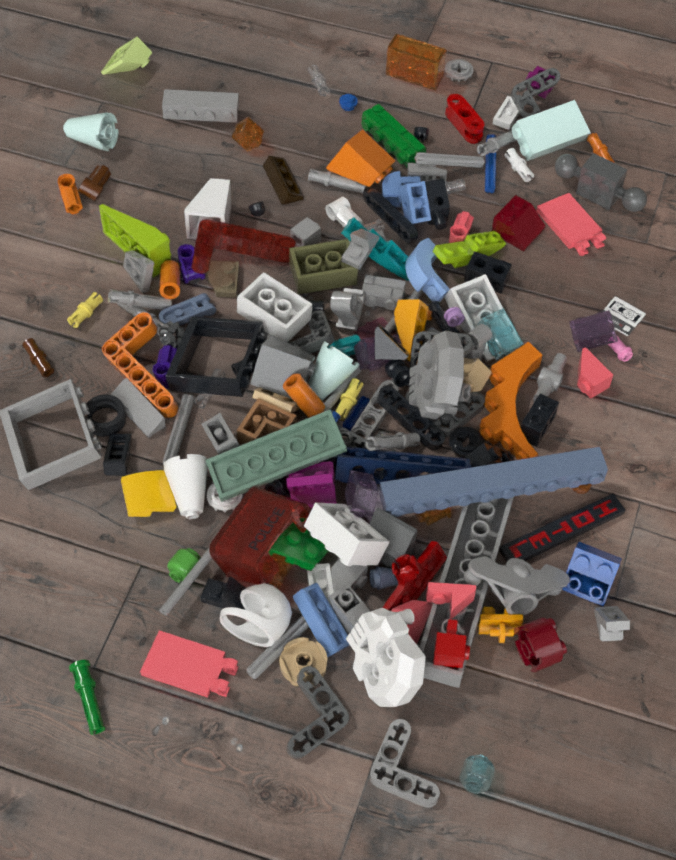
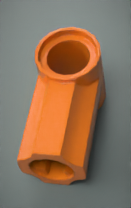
[58,174,83,214]

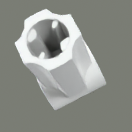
[325,197,363,227]

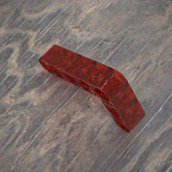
[191,219,296,274]

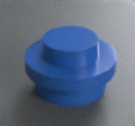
[339,94,358,111]

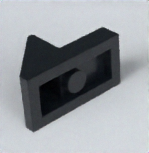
[200,576,246,610]

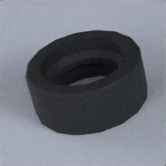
[86,394,126,437]

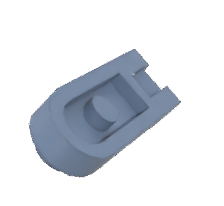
[159,293,217,326]

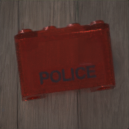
[209,486,312,584]

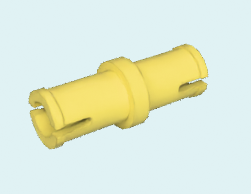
[67,292,103,328]
[335,378,364,421]

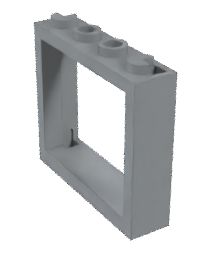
[0,379,102,490]

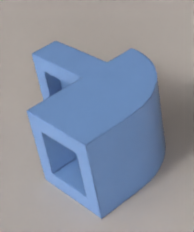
[382,171,420,207]

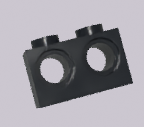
[464,251,512,294]
[520,393,560,447]

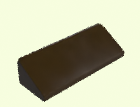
[263,156,304,205]

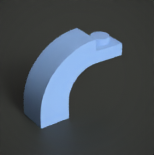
[405,238,450,303]

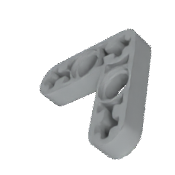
[370,719,440,808]

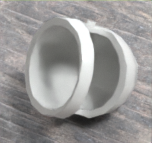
[220,583,292,647]

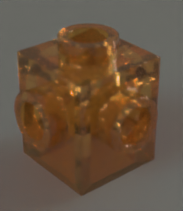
[231,117,264,151]

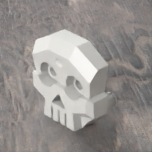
[346,608,426,707]

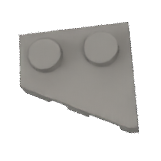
[123,250,154,293]

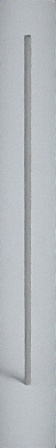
[160,269,438,616]

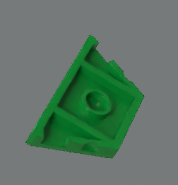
[265,509,329,571]

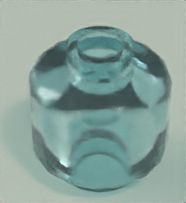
[459,755,495,794]

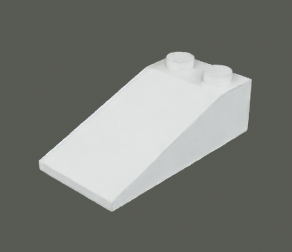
[444,274,522,362]

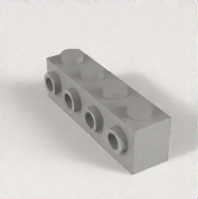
[162,89,239,123]

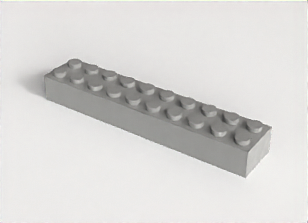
[419,497,514,688]

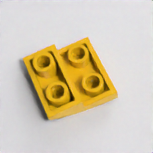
[121,470,176,517]

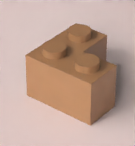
[237,398,296,446]

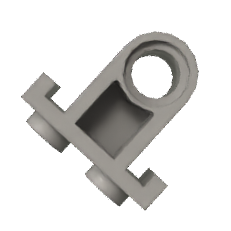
[330,288,366,332]

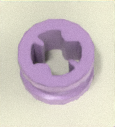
[444,307,465,327]

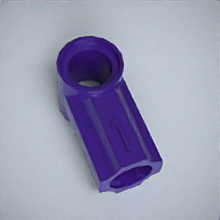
[152,345,177,389]

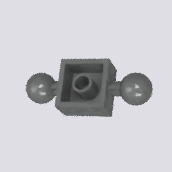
[555,153,647,212]

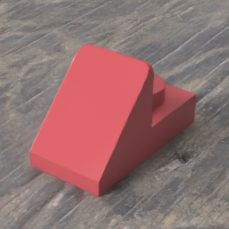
[426,582,476,619]

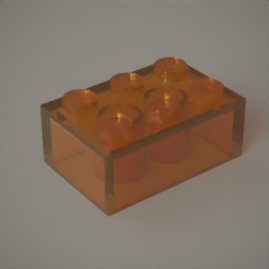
[386,34,447,91]

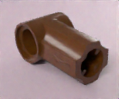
[78,165,111,202]

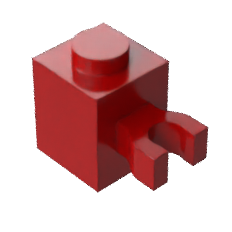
[433,619,470,668]

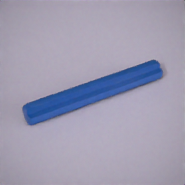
[485,134,496,193]

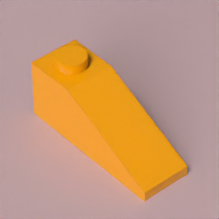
[394,299,429,365]

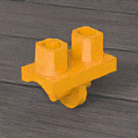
[478,607,523,643]

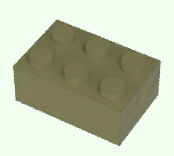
[289,239,358,294]

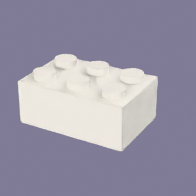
[237,272,313,343]
[304,503,389,566]

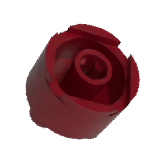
[514,617,567,673]

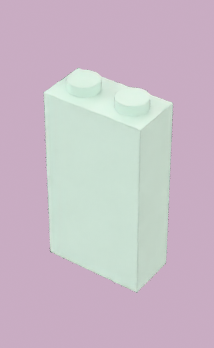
[511,100,591,161]

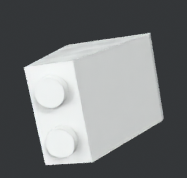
[184,178,232,242]

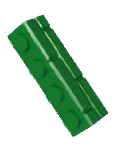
[361,104,426,167]

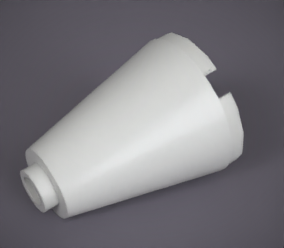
[164,454,208,519]

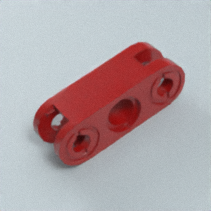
[445,94,485,144]

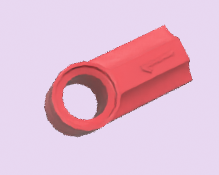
[449,211,474,243]

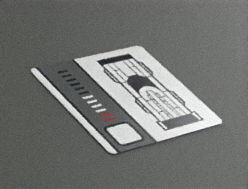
[597,297,646,336]

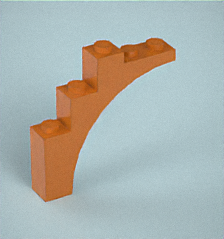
[479,342,543,460]

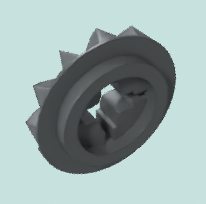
[159,321,185,349]

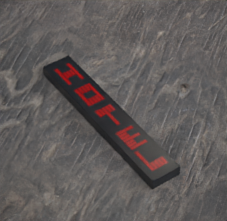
[499,493,626,561]

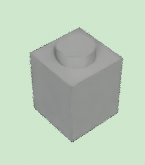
[290,217,321,247]

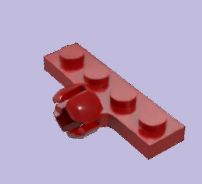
[382,541,447,611]

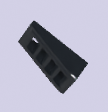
[103,434,132,476]

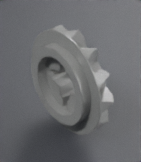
[444,59,473,82]

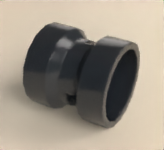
[385,360,411,387]

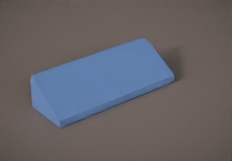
[293,583,350,657]

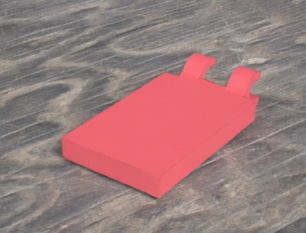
[536,193,606,256]
[140,630,239,698]

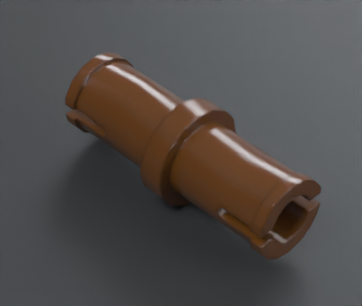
[22,338,54,378]

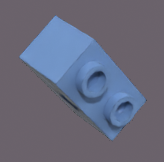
[399,181,431,224]

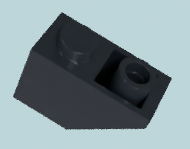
[465,443,515,468]

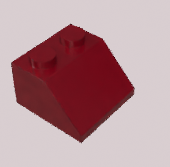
[492,195,545,252]

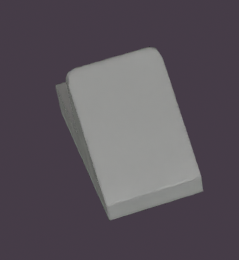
[341,228,379,270]
[594,606,630,641]

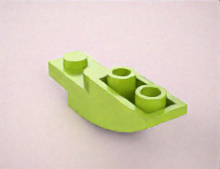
[432,231,506,268]

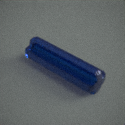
[342,396,370,431]

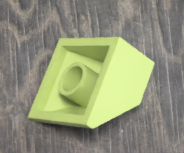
[101,37,152,75]

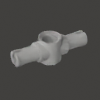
[533,353,567,402]

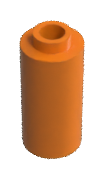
[159,260,180,299]
[283,373,325,418]

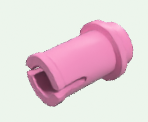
[608,336,633,362]

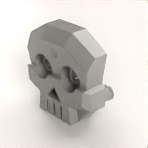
[409,331,464,420]

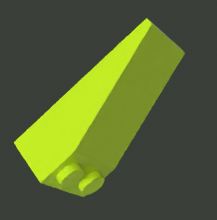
[99,204,171,278]

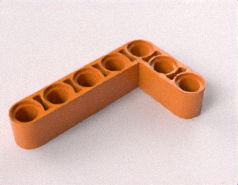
[102,312,179,418]

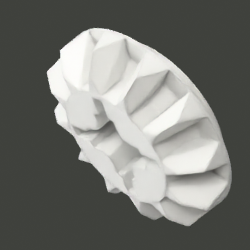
[207,483,243,512]

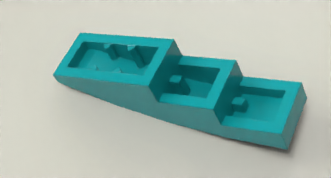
[341,217,409,281]

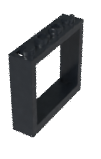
[166,316,267,397]

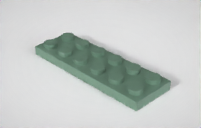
[206,410,347,502]

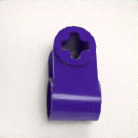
[177,244,205,284]

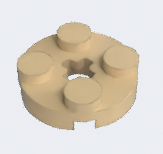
[279,637,327,686]

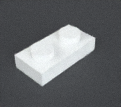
[493,96,520,130]
[306,563,334,609]

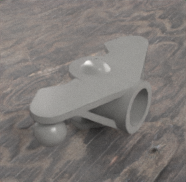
[463,556,570,615]

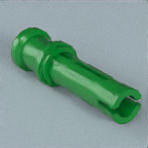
[69,660,105,735]

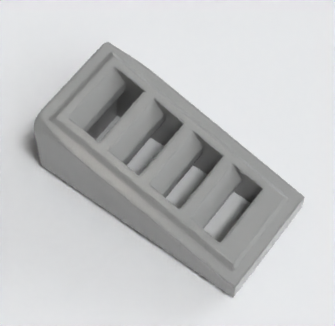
[407,163,447,184]

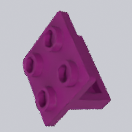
[287,461,337,510]

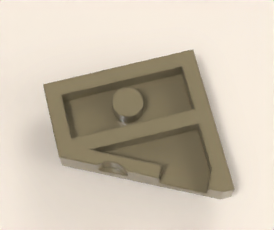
[200,260,239,298]

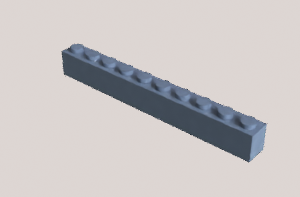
[379,447,608,517]

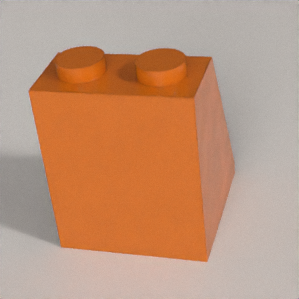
[326,129,395,187]

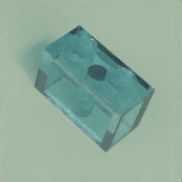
[477,308,524,360]

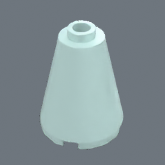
[63,112,119,151]
[308,341,360,401]

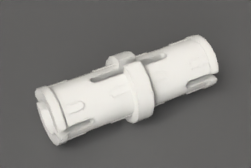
[504,148,534,182]

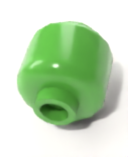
[167,548,201,583]

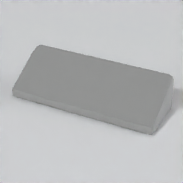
[111,378,166,438]

